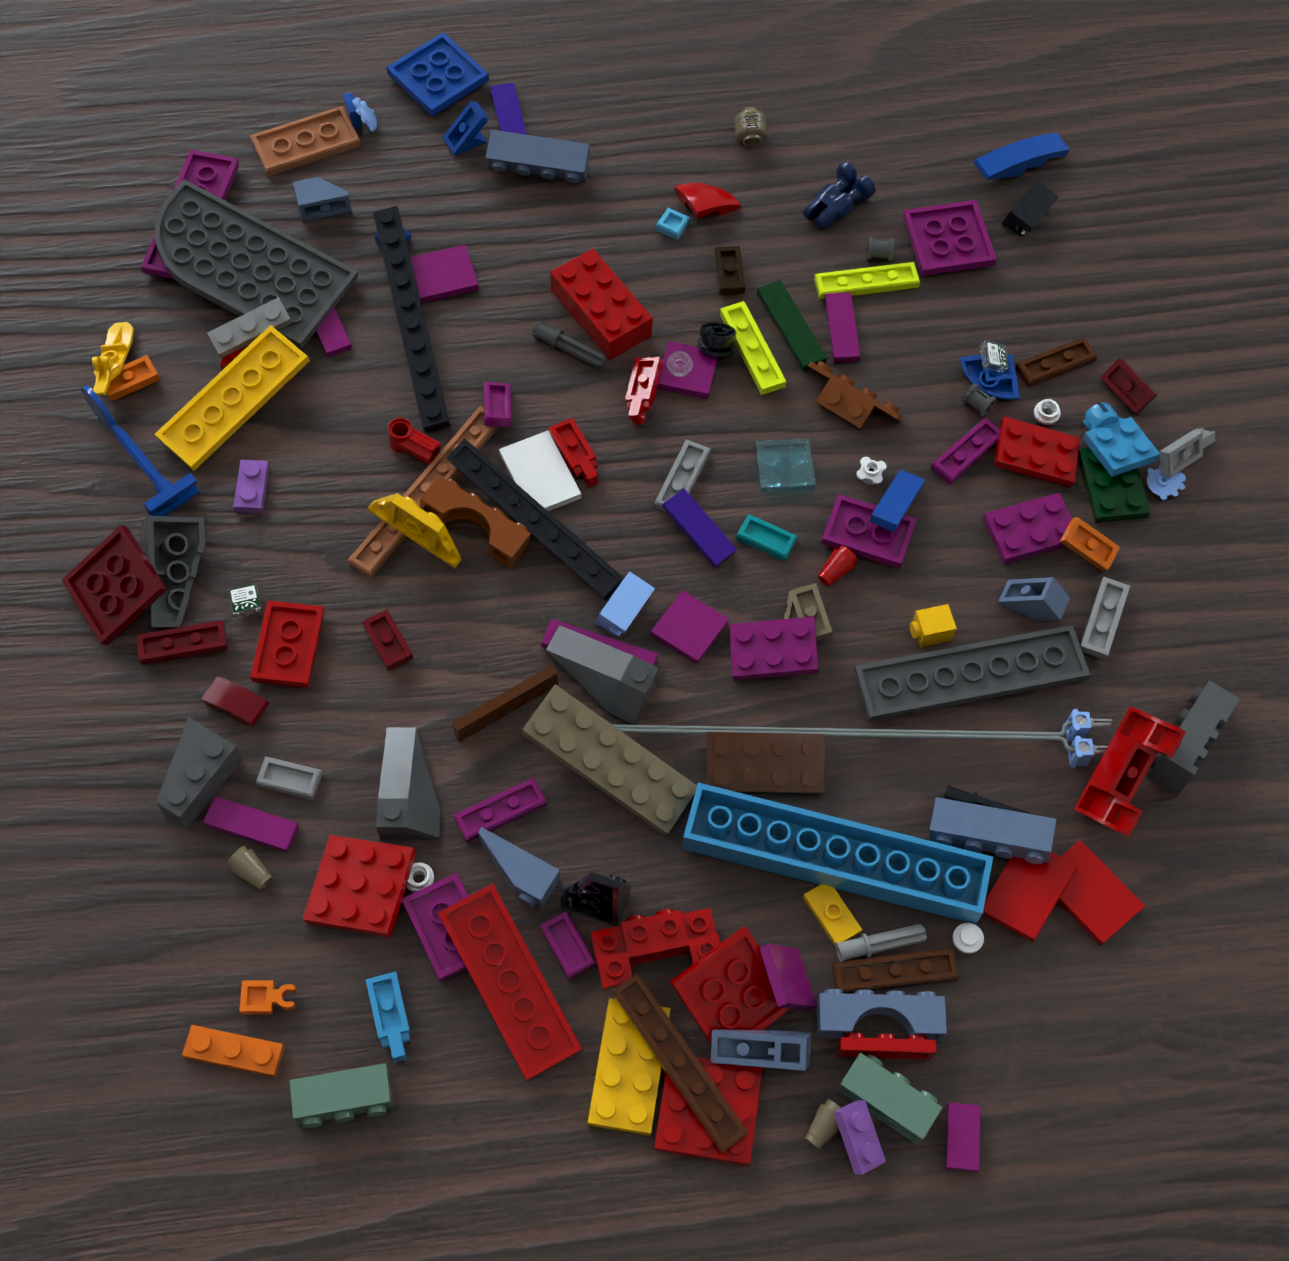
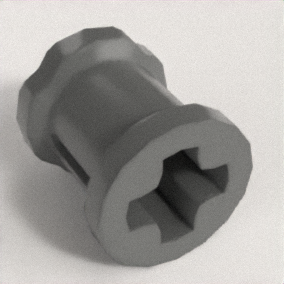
[866,237,894,262]
[961,383,997,418]

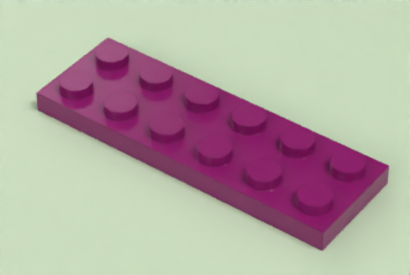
[141,149,240,279]

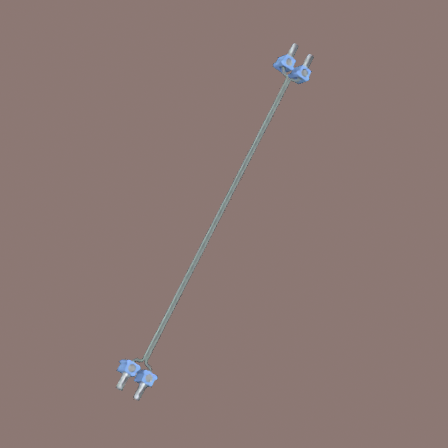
[613,709,1113,768]

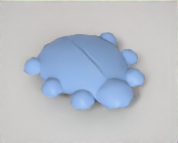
[353,98,378,132]
[1146,465,1185,500]

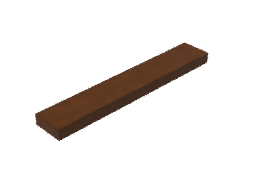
[611,973,749,1154]

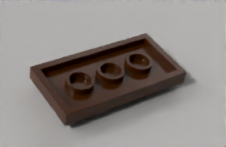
[706,732,825,793]

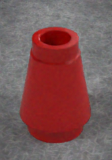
[817,546,858,587]

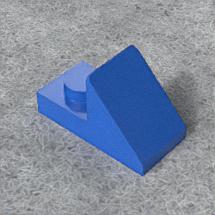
[442,100,489,155]

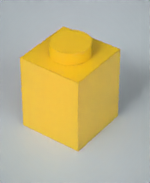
[910,604,957,648]

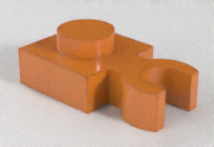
[239,980,297,1015]

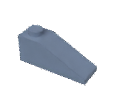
[478,827,560,910]
[711,1030,811,1071]

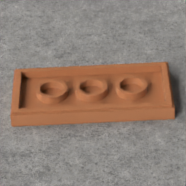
[250,106,361,177]

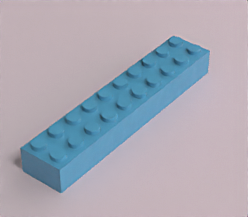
[682,782,993,925]

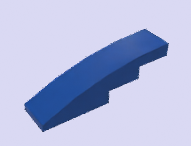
[974,132,1070,180]

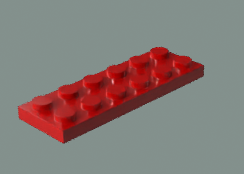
[438,883,582,1081]

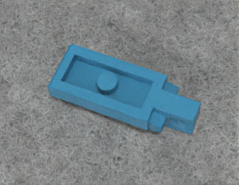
[365,971,411,1063]

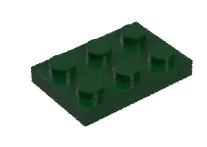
[1078,447,1151,523]

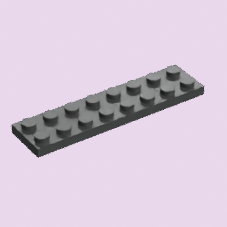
[854,625,1090,721]

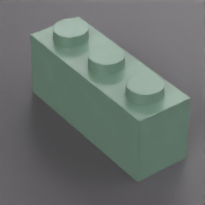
[837,1052,943,1145]
[289,1063,394,1128]

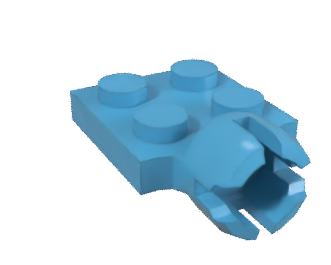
[1083,402,1160,477]

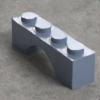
[816,989,947,1041]

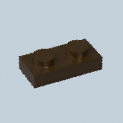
[714,246,745,295]

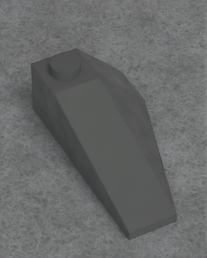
[546,625,661,725]

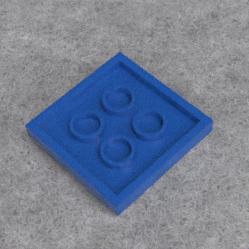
[386,32,489,117]

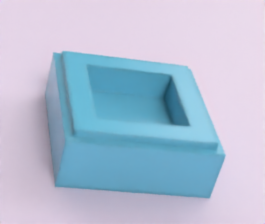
[656,208,690,240]

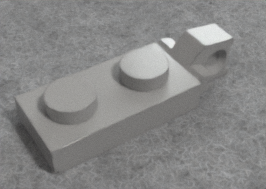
[1159,428,1215,477]

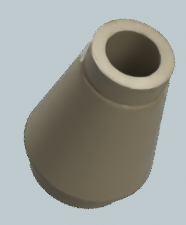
[227,846,273,890]
[805,1099,841,1150]

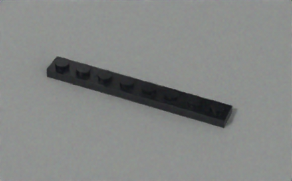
[446,438,624,600]

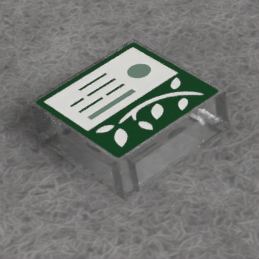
[979,340,1009,372]
[228,583,262,618]

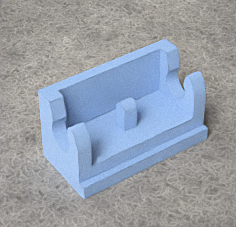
[595,571,655,637]

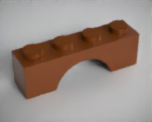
[420,475,531,569]

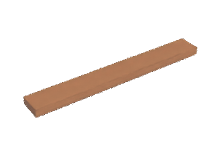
[348,406,499,578]

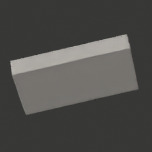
[256,756,323,800]

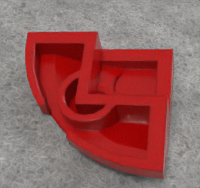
[674,183,741,219]

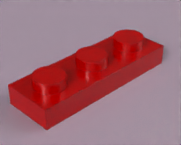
[837,1033,936,1060]

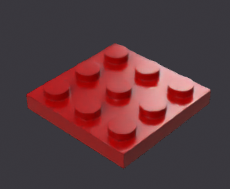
[303,835,416,938]
[669,927,790,1046]
[654,1057,763,1166]

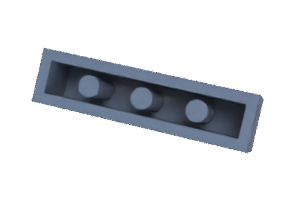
[486,130,591,183]
[929,797,1056,864]

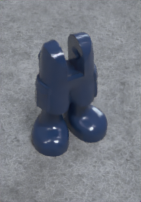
[803,162,876,229]

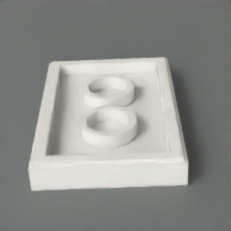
[499,431,581,511]

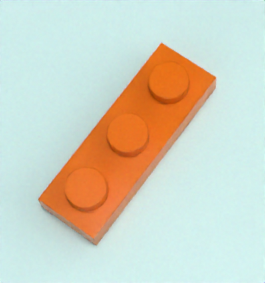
[182,1025,285,1078]

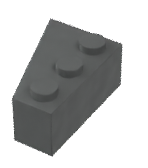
[156,717,242,830]

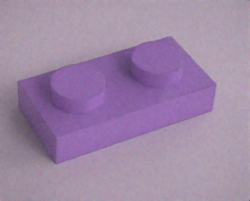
[233,460,269,513]
[834,1100,886,1175]

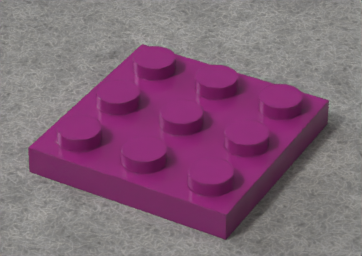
[902,200,997,276]

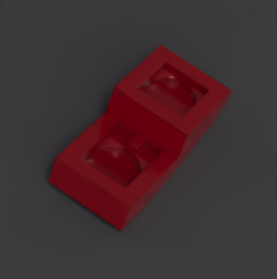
[201,676,270,727]

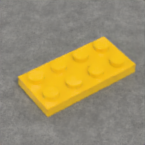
[588,998,671,1136]

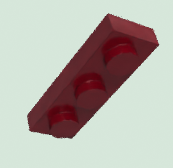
[137,620,228,665]

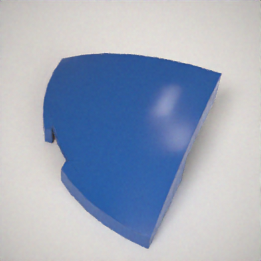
[960,354,1020,400]

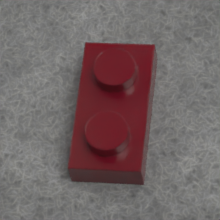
[1100,358,1157,414]
[362,610,414,671]

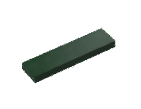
[757,280,827,371]

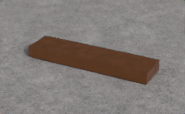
[452,666,558,742]
[831,948,959,994]

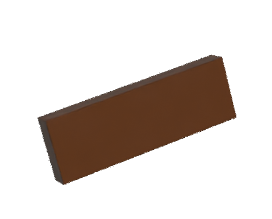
[1015,337,1097,388]

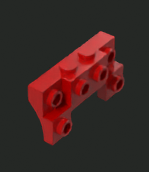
[1074,706,1186,838]
[591,908,720,991]

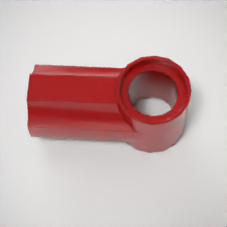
[388,418,441,465]

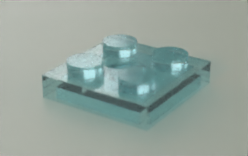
[755,438,816,493]

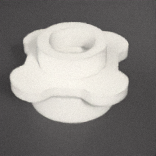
[856,457,886,485]

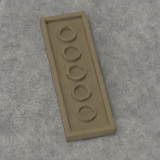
[520,684,697,836]

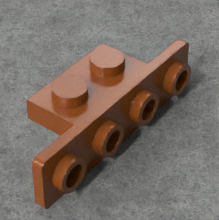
[808,361,903,429]

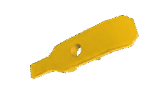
[92,322,134,396]

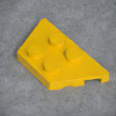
[367,493,462,568]

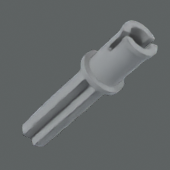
[835,924,927,962]

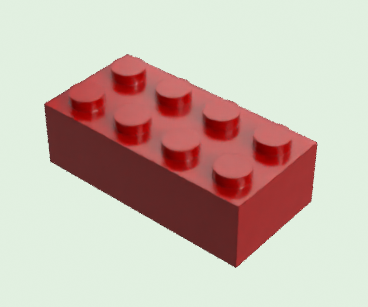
[550,248,653,361]

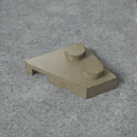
[784,583,833,641]

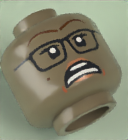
[734,107,767,147]

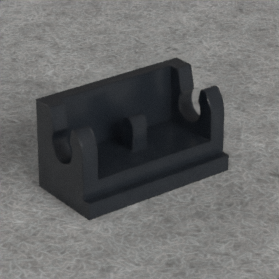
[1001,180,1058,237]

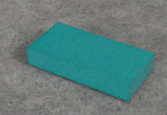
[736,514,798,562]

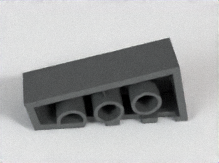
[1147,680,1240,796]

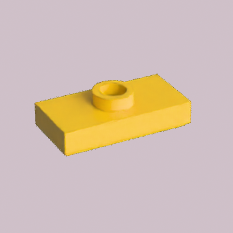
[803,884,862,946]

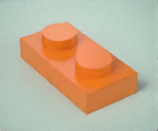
[106,355,160,402]
[1060,517,1120,571]

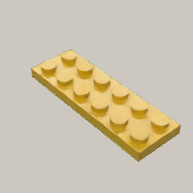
[154,325,310,471]

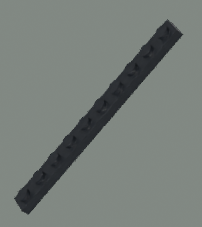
[373,206,451,433]

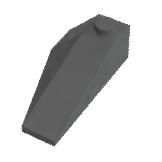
[141,516,205,628]
[376,727,441,840]

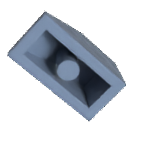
[293,177,352,222]
[998,577,1070,621]

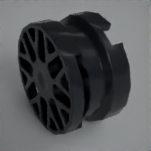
[697,322,737,357]

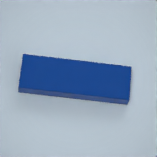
[870,469,925,532]

